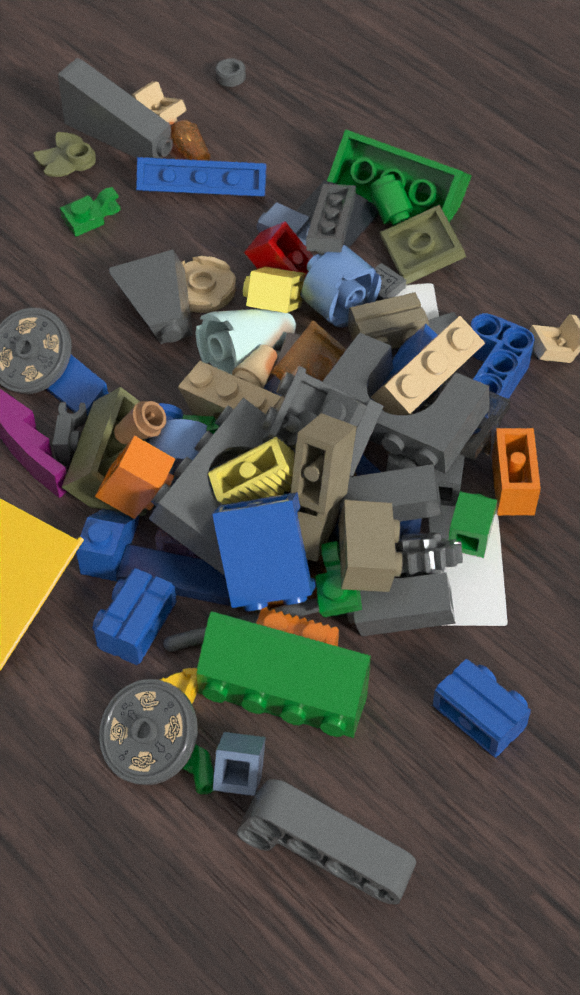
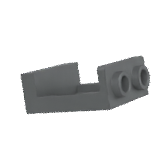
[260,366,384,478]

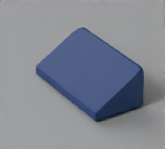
[46,355,108,416]

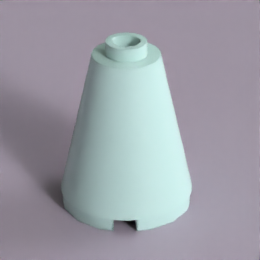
[196,309,296,375]

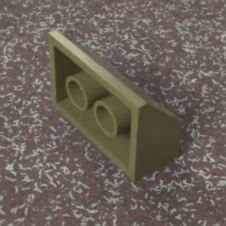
[62,387,148,516]

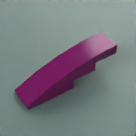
[0,389,67,498]

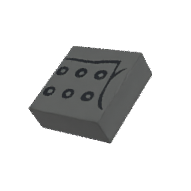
[374,263,406,301]

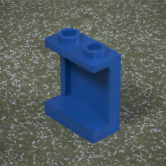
[212,492,315,611]

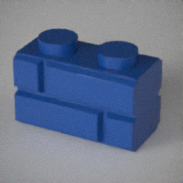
[92,568,176,665]
[432,659,531,758]

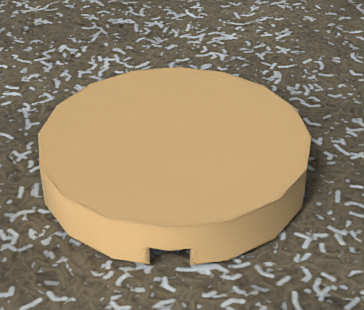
[181,256,236,313]

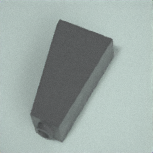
[58,58,173,158]

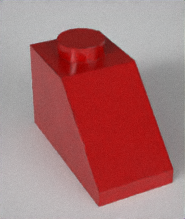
[244,221,313,278]

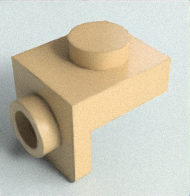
[132,81,187,125]
[529,314,580,363]

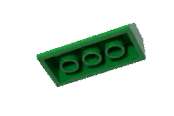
[327,129,472,222]
[196,611,371,738]

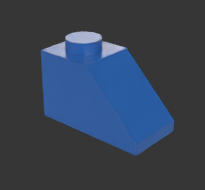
[76,509,139,582]

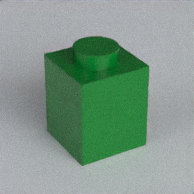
[448,491,497,558]

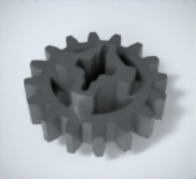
[395,532,463,578]

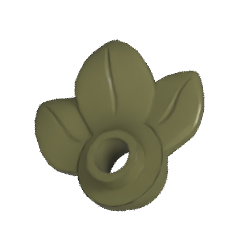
[34,132,96,177]

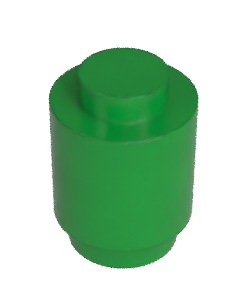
[370,174,413,226]

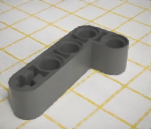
[237,779,417,905]

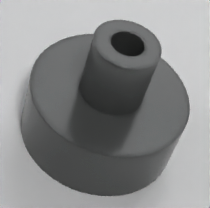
[281,410,317,449]

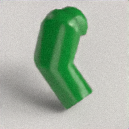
[182,744,214,794]

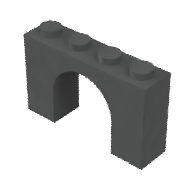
[323,333,490,474]
[149,397,287,576]
[338,464,455,637]

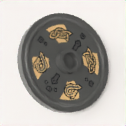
[0,308,72,394]
[99,679,198,785]

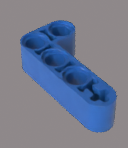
[465,313,534,445]

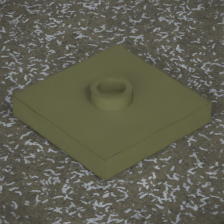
[379,205,466,285]

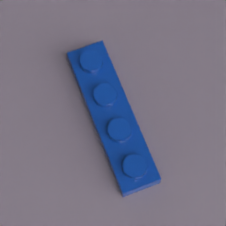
[136,157,267,197]

